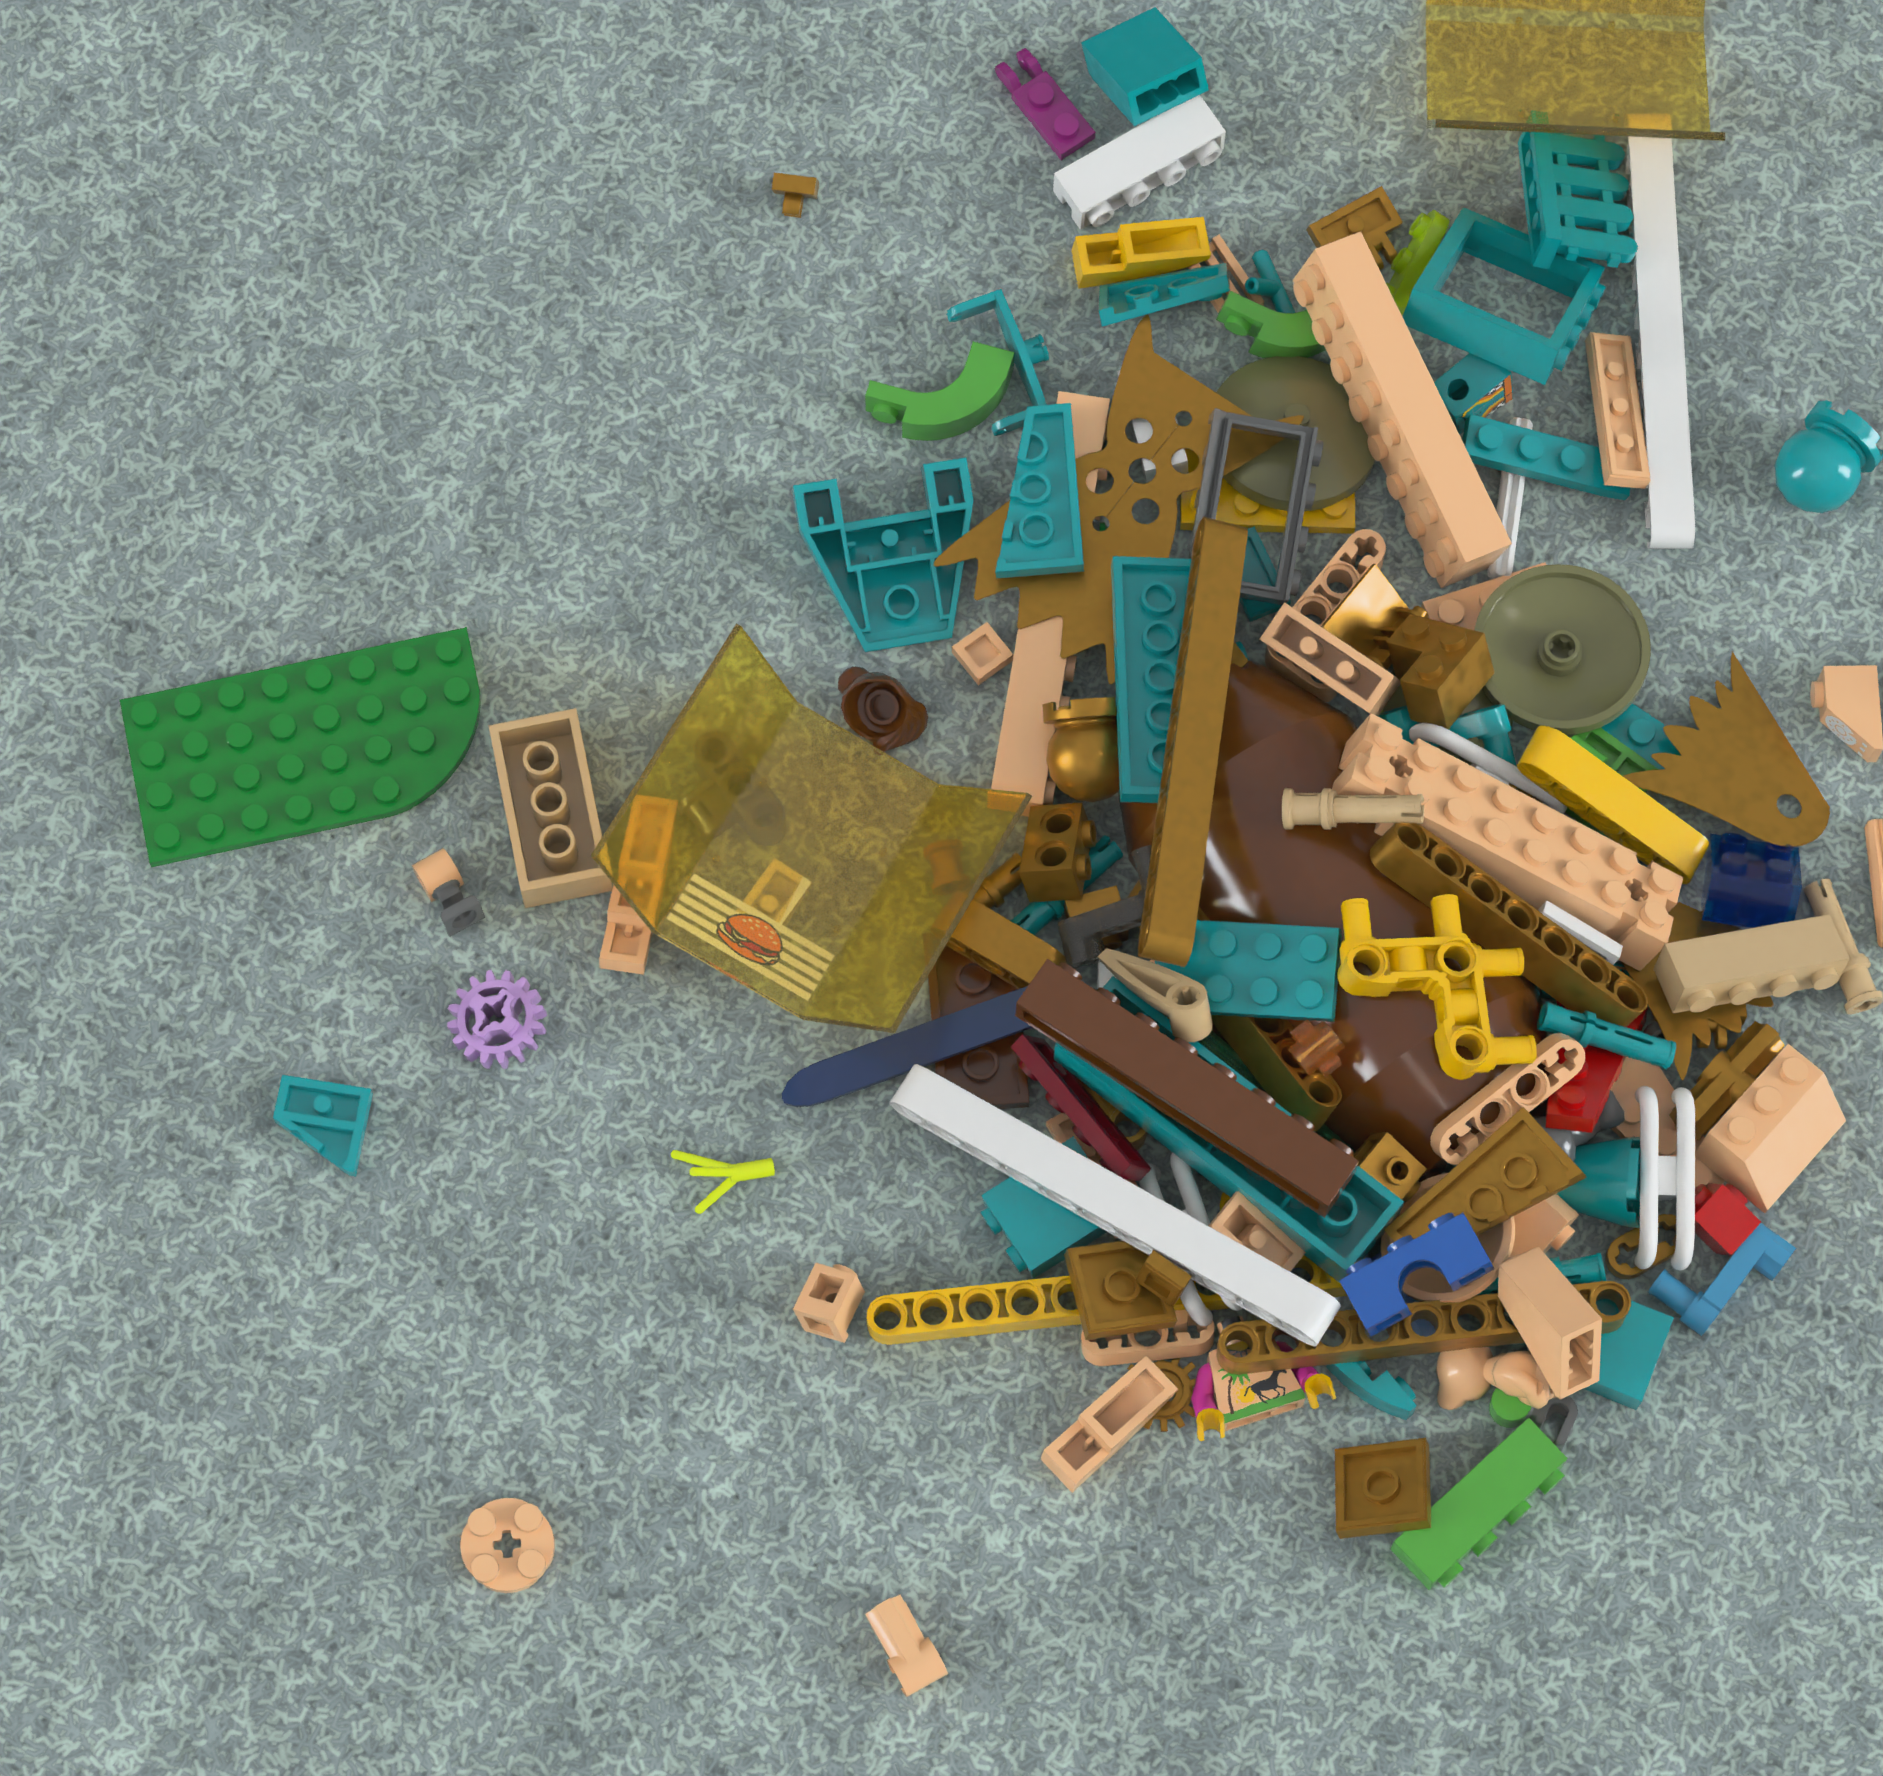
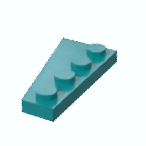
[995,403,1084,579]

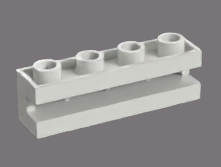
[1053,95,1226,230]

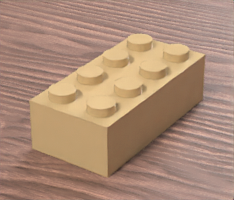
[488,708,613,908]

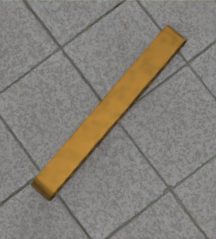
[1216,1281,1631,1375]

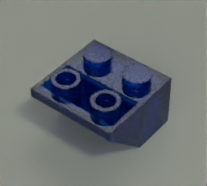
[1701,832,1802,928]

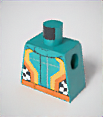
[1434,353,1513,435]

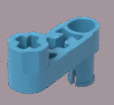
[1647,1223,1796,1337]

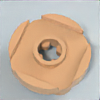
[460,1498,555,1593]

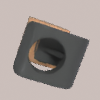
[412,848,485,937]

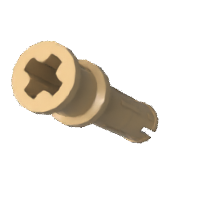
[1282,788,1424,830]
[1803,879,1883,1015]

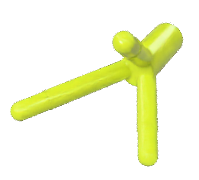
[671,1150,775,1214]

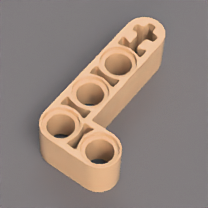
[1265,529,1386,702]

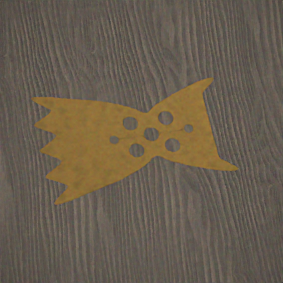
[933,315,1304,685]

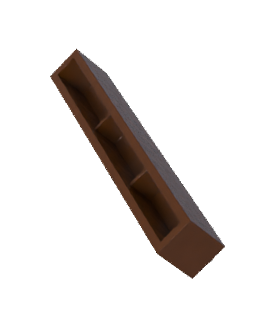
[1015,959,1359,1218]

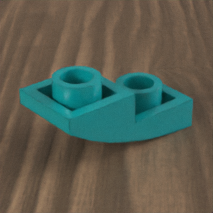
[1325,1361,1417,1420]

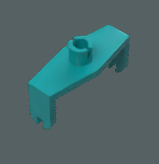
[946,289,1049,436]

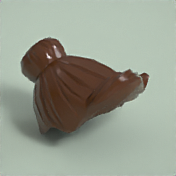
[838,666,929,757]

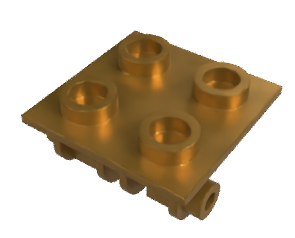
[1321,564,1429,671]

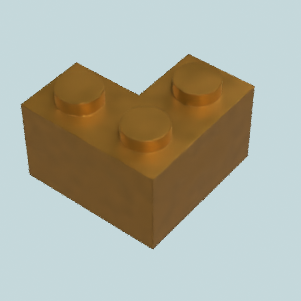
[1387,614,1495,729]

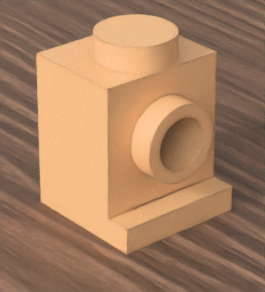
[793,1263,865,1343]

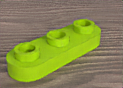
[1386,210,1450,315]

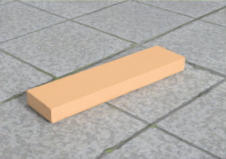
[1585,332,1651,489]

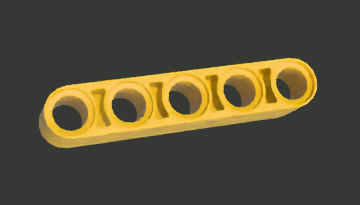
[1517,726,1709,884]

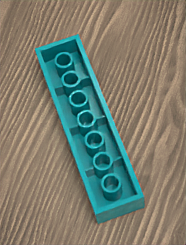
[1054,976,1404,1283]

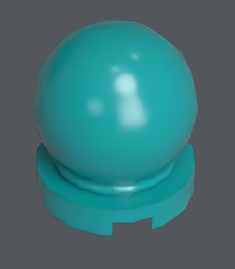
[1774,400,1883,513]

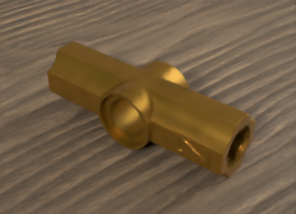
[1669,1021,1785,1140]

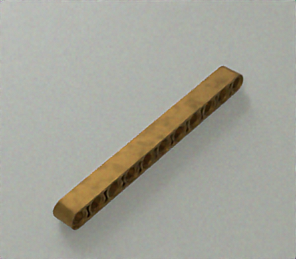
[1138,517,1248,967]

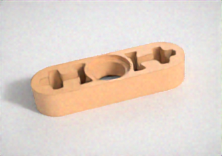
[1081,1309,1214,1366]

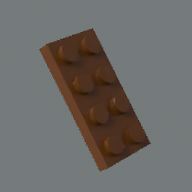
[925,935,1030,1109]

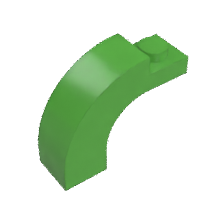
[1216,291,1326,358]
[865,341,1015,441]

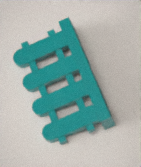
[1518,113,1638,269]

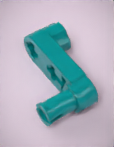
[1378,704,1517,767]

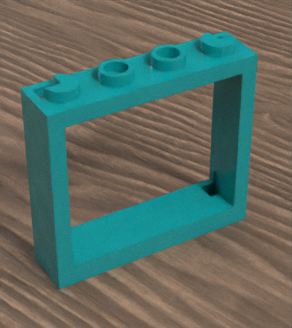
[1403,207,1606,385]

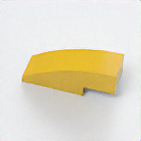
[1071,217,1211,289]

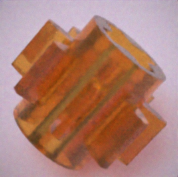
[1287,1019,1345,1078]

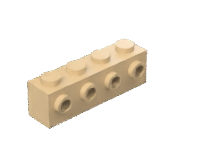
[1654,914,1850,1013]

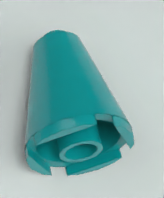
[1557,1136,1640,1228]

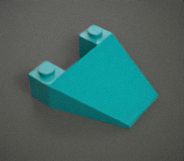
[792,457,974,652]

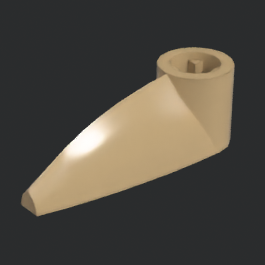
[1097,948,1212,1042]

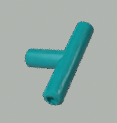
[1245,249,1296,313]

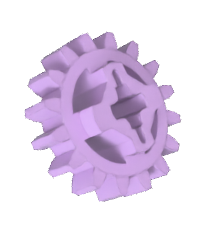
[447,970,547,1069]

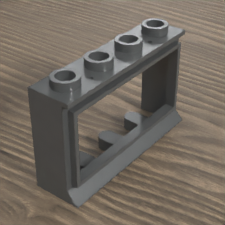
[1187,408,1323,605]

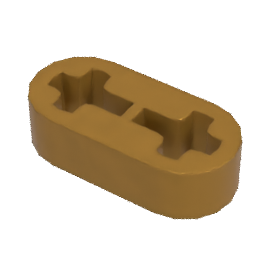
[1605,1214,1676,1280]

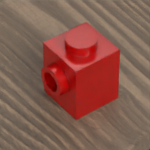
[1695,1183,1761,1256]

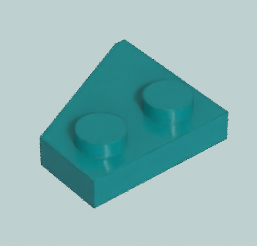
[273,1075,373,1177]

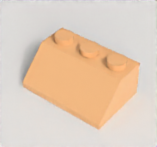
[1695,1044,1846,1213]

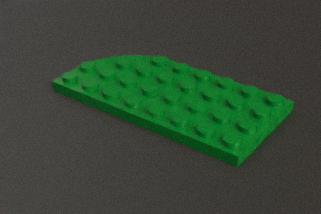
[120,627,481,867]

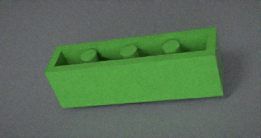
[1390,1418,1568,1590]

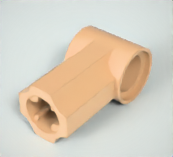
[865,1595,948,1697]

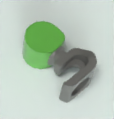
[1489,1388,1578,1451]

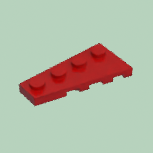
[1545,1001,1648,1133]

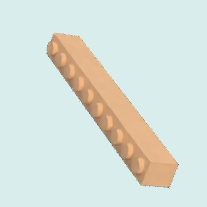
[989,391,1110,817]

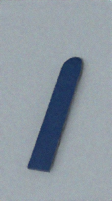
[782,986,1033,1107]

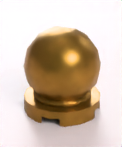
[1042,697,1120,802]

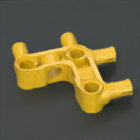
[1337,894,1537,1080]

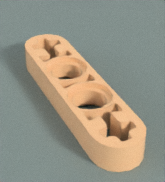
[1430,1033,1585,1165]

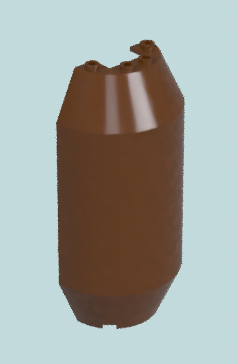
[1118,661,1550,1182]

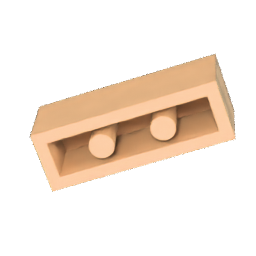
[1259,602,1401,716]

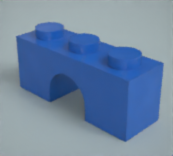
[1339,1212,1494,1337]

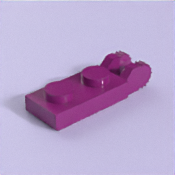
[994,48,1096,160]

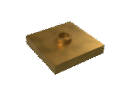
[1064,1241,1177,1340]
[1335,1438,1431,1539]

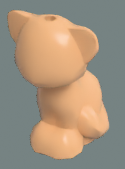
[1436,1347,1557,1410]

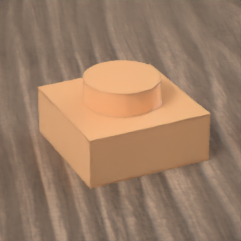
[952,622,1014,685]

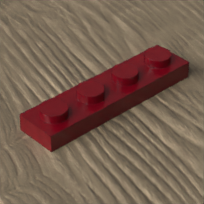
[1011,1034,1152,1181]

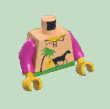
[1191,1316,1336,1441]

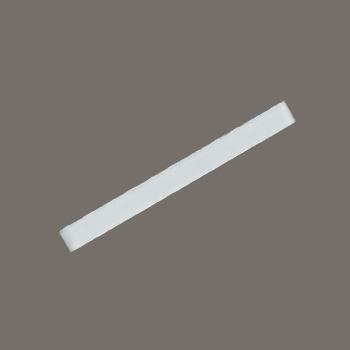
[1623,116,1695,549]
[890,1064,1341,1346]

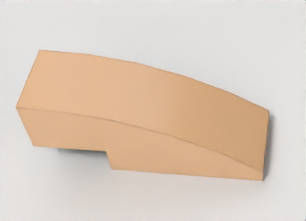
[1041,1356,1178,1493]

